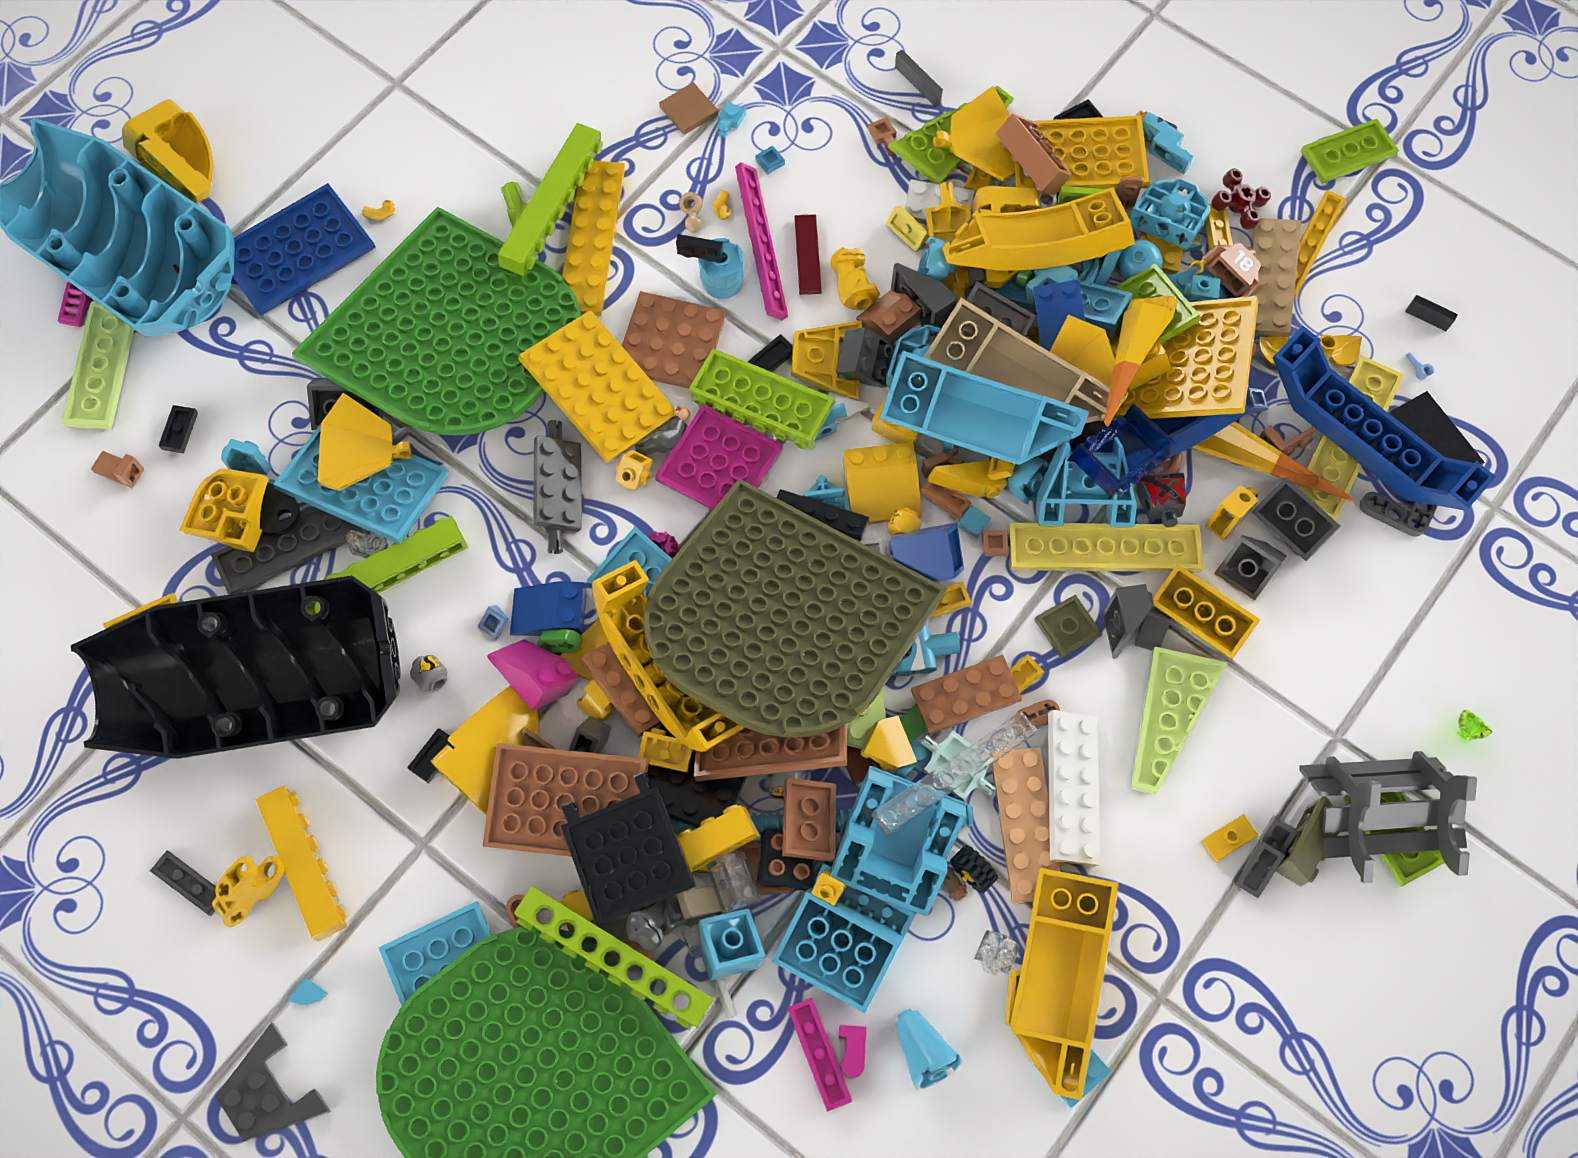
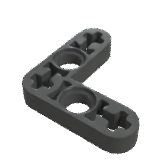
[1359,492,1438,537]

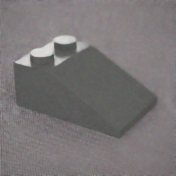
[891,263,957,336]

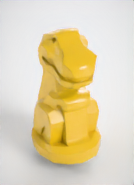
[830,247,880,310]

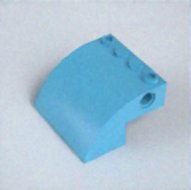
[830,766,966,916]

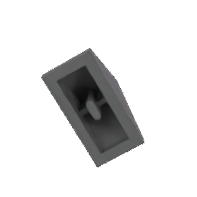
[1135,606,1170,651]

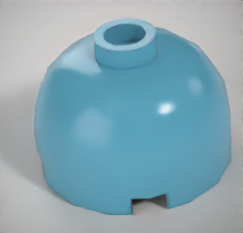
[918,237,956,282]
[1117,240,1163,281]
[1007,456,1050,504]

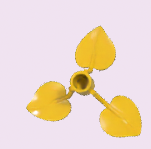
[1258,335,1362,367]

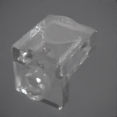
[345,530,389,559]

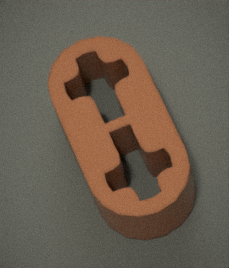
[1013,699,1060,733]

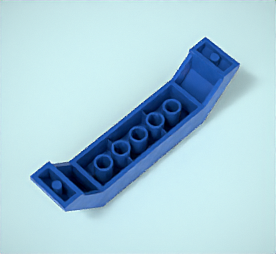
[1272,326,1496,511]

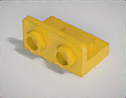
[638,728,693,772]

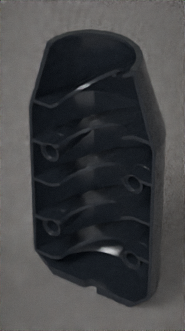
[70,575,401,759]

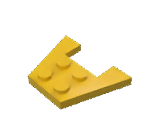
[791,320,862,401]

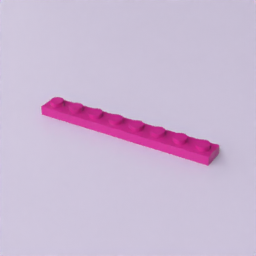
[735,162,788,321]

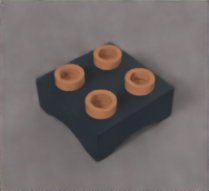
[756,828,814,891]

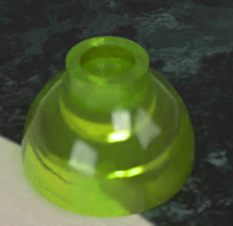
[1457,709,1493,743]

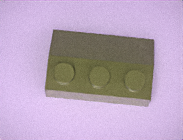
[1275,796,1339,887]

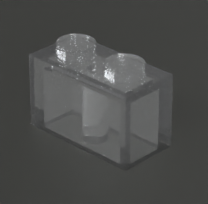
[706,852,762,914]

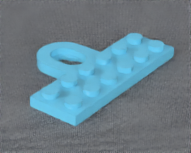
[990,257,1132,331]

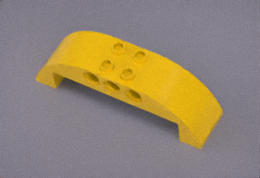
[592,560,746,752]

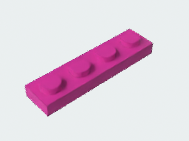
[787,997,852,1112]

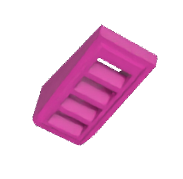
[57,282,92,327]

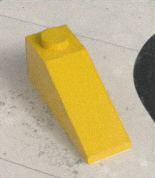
[927,460,1007,498]

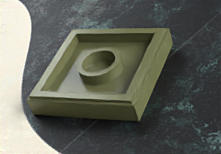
[1034,594,1103,659]

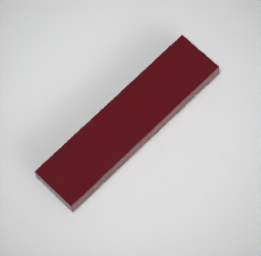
[794,214,822,295]

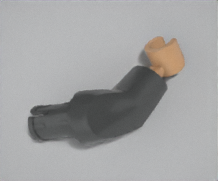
[635,405,691,456]

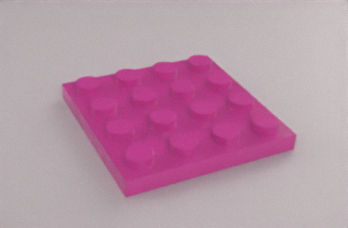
[655,404,783,510]

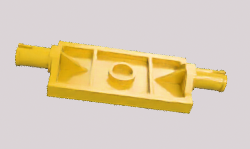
[925,182,972,305]

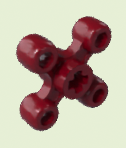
[1211,168,1271,230]

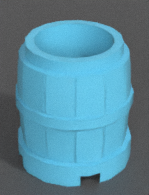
[698,238,744,299]

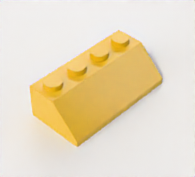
[1153,564,1261,659]

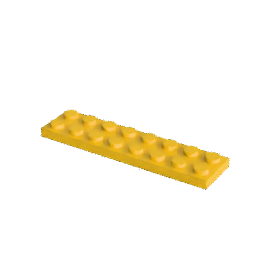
[562,160,625,317]

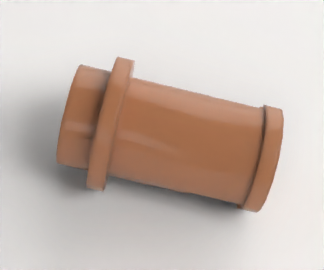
[943,867,968,902]

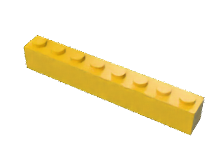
[559,805,760,933]

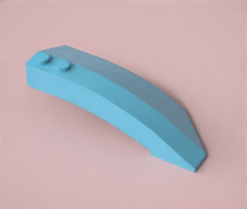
[880,351,1089,465]

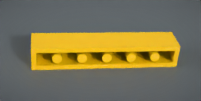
[255,785,348,941]

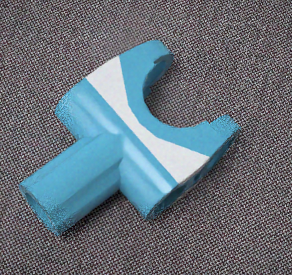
[892,622,960,676]

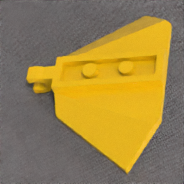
[933,85,1015,182]
[1050,315,1128,422]
[318,393,411,491]

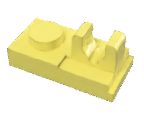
[886,205,928,251]

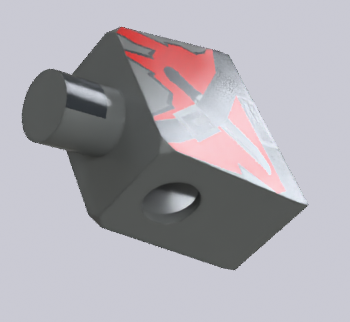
[1136,473,1186,528]

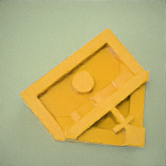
[860,715,917,771]

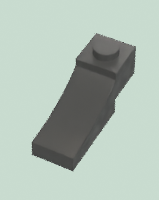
[1235,815,1298,898]

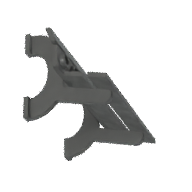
[1299,751,1478,883]

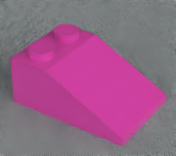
[487,639,579,711]

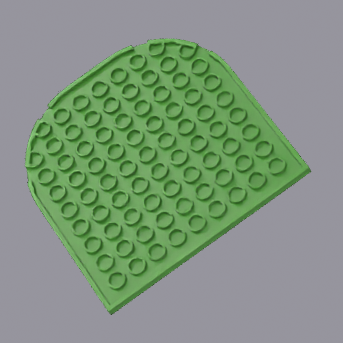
[292,206,581,435]
[376,927,717,1158]

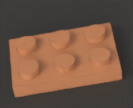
[782,778,836,861]

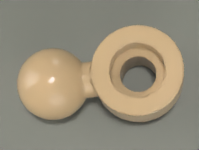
[679,192,703,233]

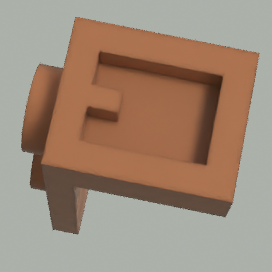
[1115,176,1143,207]
[1259,425,1317,456]
[91,451,144,488]

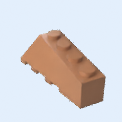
[996,113,1072,195]

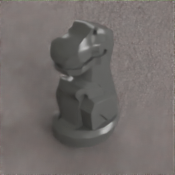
[626,895,701,951]

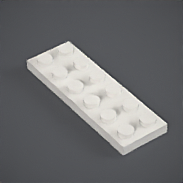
[1048,710,1101,867]

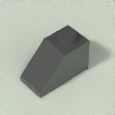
[569,716,612,754]

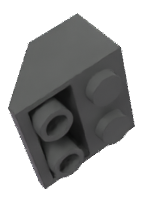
[836,328,895,388]

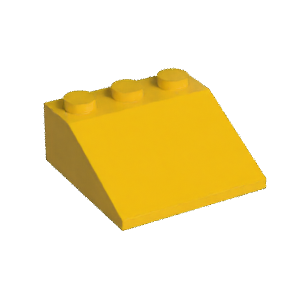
[842,442,922,524]

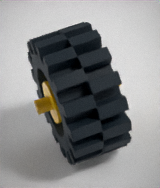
[950,845,999,894]

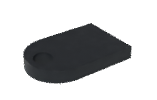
[260,483,300,536]

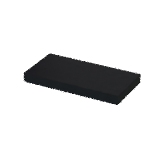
[1389,391,1485,465]

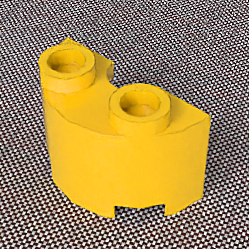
[576,679,614,722]

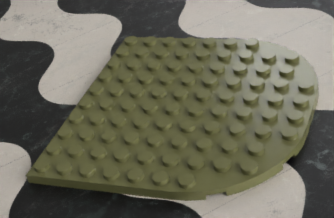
[644,479,947,737]

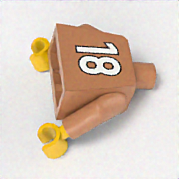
[1188,243,1261,298]

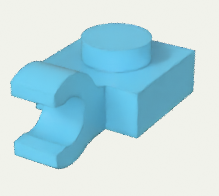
[717,101,746,138]
[896,738,933,779]

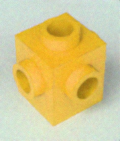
[615,450,653,490]

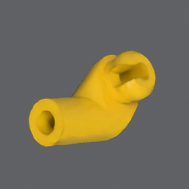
[712,190,732,220]
[362,200,396,221]

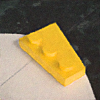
[560,619,609,682]

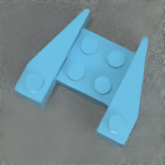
[1035,437,1137,527]

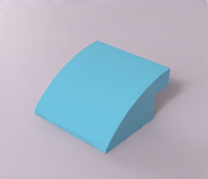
[771,861,916,1013]

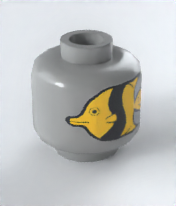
[410,655,448,692]
[765,771,803,801]

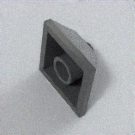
[1214,535,1287,600]

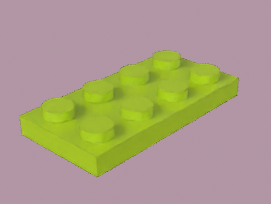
[1301,118,1399,184]
[1116,263,1201,344]
[1343,792,1445,887]

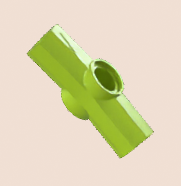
[501,181,528,228]

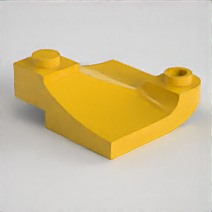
[179,469,269,552]

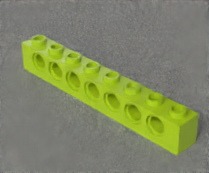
[514,886,714,1030]

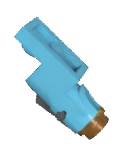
[1136,110,1194,175]

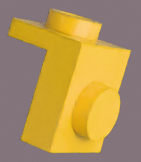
[811,869,846,906]

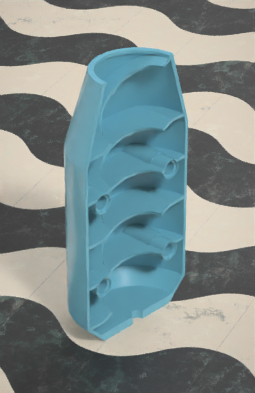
[0,118,235,337]

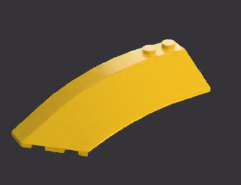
[942,187,1135,271]
[1009,868,1119,1100]

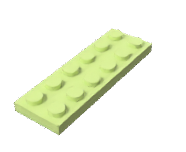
[62,302,134,429]

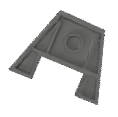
[215,1022,331,1142]

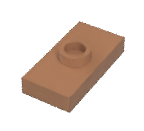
[920,482,972,520]

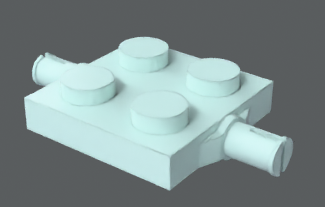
[920,730,996,802]

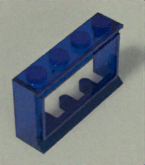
[1067,404,1175,500]

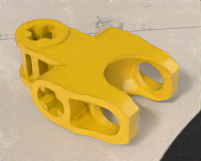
[212,856,285,927]

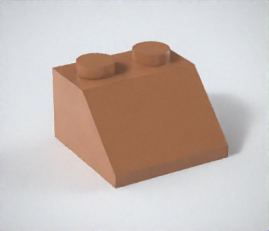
[856,291,921,344]

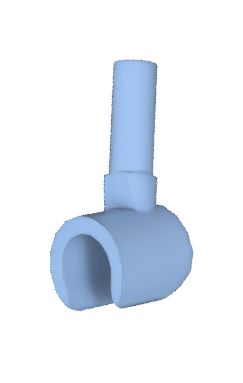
[1405,352,1434,380]

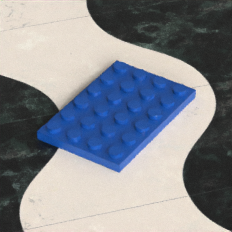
[232,183,376,316]

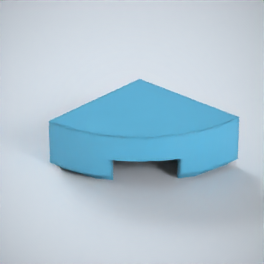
[288,977,328,1005]

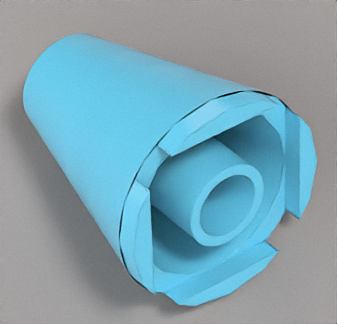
[895,1009,962,1089]

